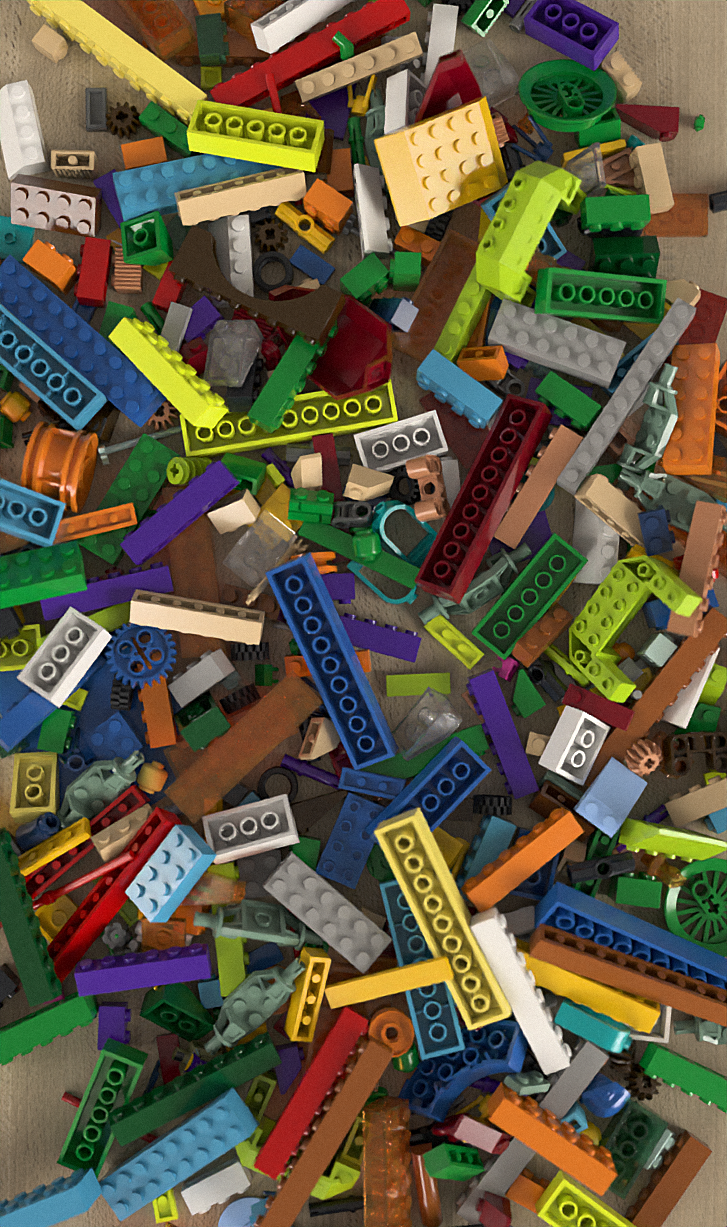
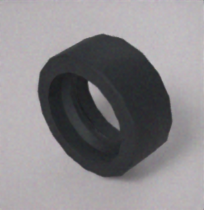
[252,251,294,294]
[257,766,298,804]

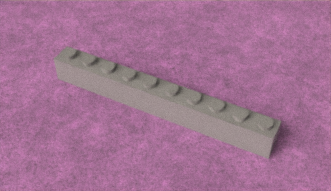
[557,298,697,496]
[455,1038,609,1225]

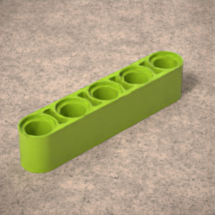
[36,601,131,648]

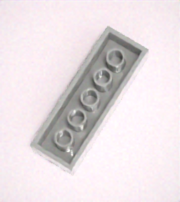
[488,298,626,389]
[262,851,392,974]

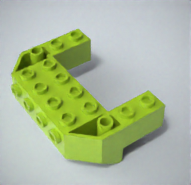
[476,161,587,308]
[569,555,702,703]
[235,1070,378,1200]

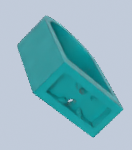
[372,500,438,568]
[347,540,419,605]
[554,997,633,1053]

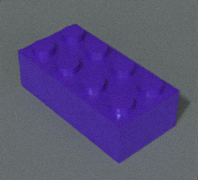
[524,0,619,72]

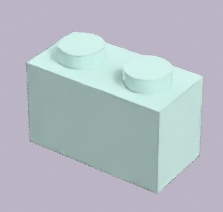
[636,633,677,667]

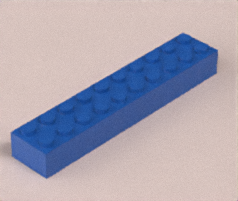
[0,255,167,428]
[265,552,398,771]
[534,881,727,990]

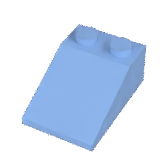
[573,757,648,838]

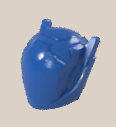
[579,1072,631,1118]

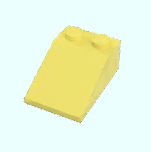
[10,752,60,823]

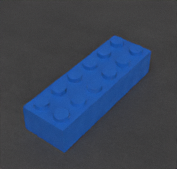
[365,736,491,848]

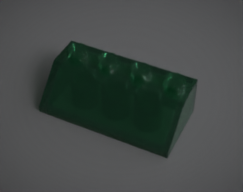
[598,1097,669,1199]

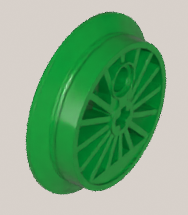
[518,59,617,132]
[664,858,727,957]

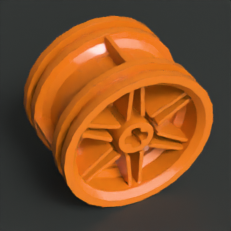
[21,421,98,513]

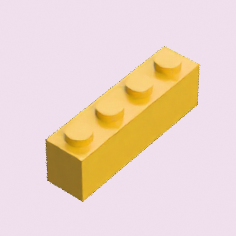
[284,947,331,1042]

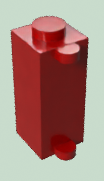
[152,257,187,313]

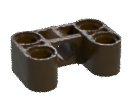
[663,731,727,776]

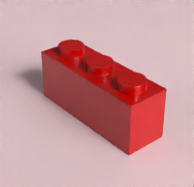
[74,237,113,308]

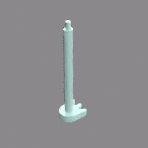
[98,425,182,465]

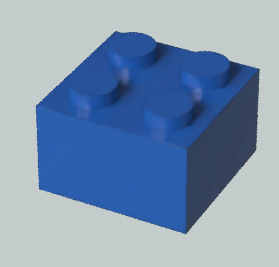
[83,711,147,771]

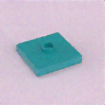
[0,215,35,264]

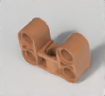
[406,455,451,522]

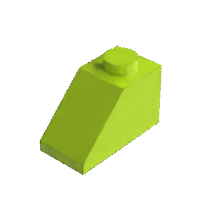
[697,664,727,705]

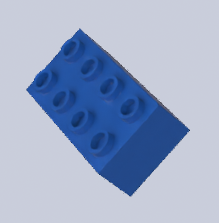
[315,791,387,889]

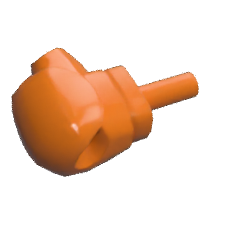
[612,642,636,666]

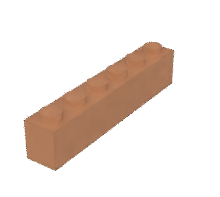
[493,425,583,549]
[667,501,727,638]

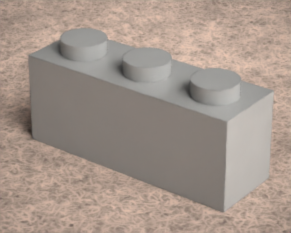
[167,649,235,708]

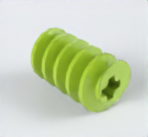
[167,457,212,484]

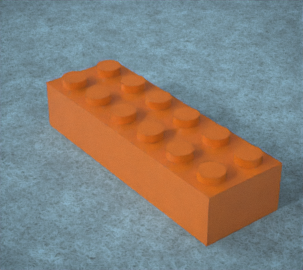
[663,343,720,475]
[487,1082,617,1196]

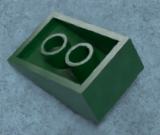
[174,690,231,752]
[139,982,216,1042]

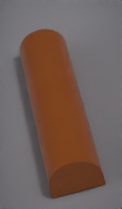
[410,1143,443,1227]

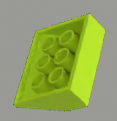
[619,817,727,862]

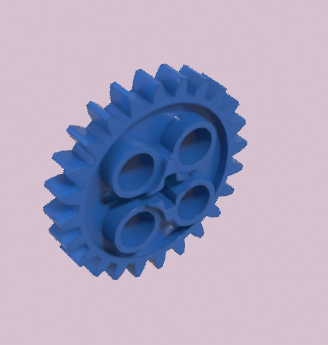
[105,623,177,689]

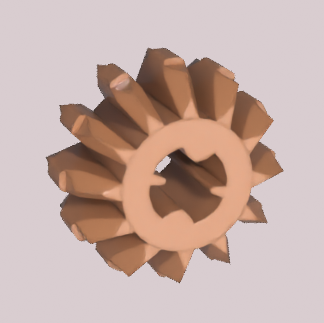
[147,399,179,431]
[624,739,664,777]

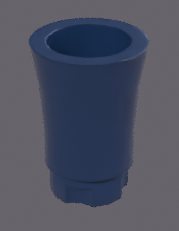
[16,812,61,851]

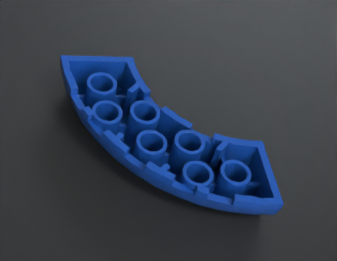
[395,1020,528,1123]

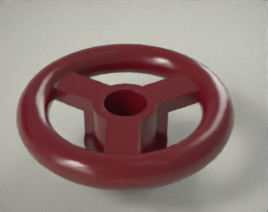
[432,1113,472,1142]

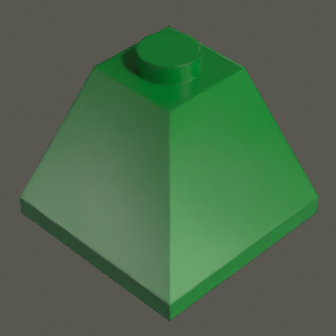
[120,211,174,266]

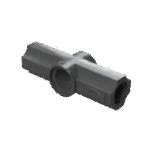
[286,443,351,466]

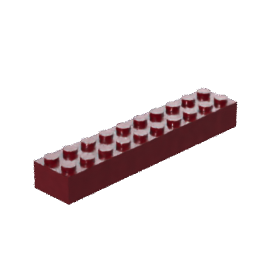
[414,393,553,604]

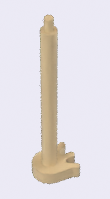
[246,534,309,604]

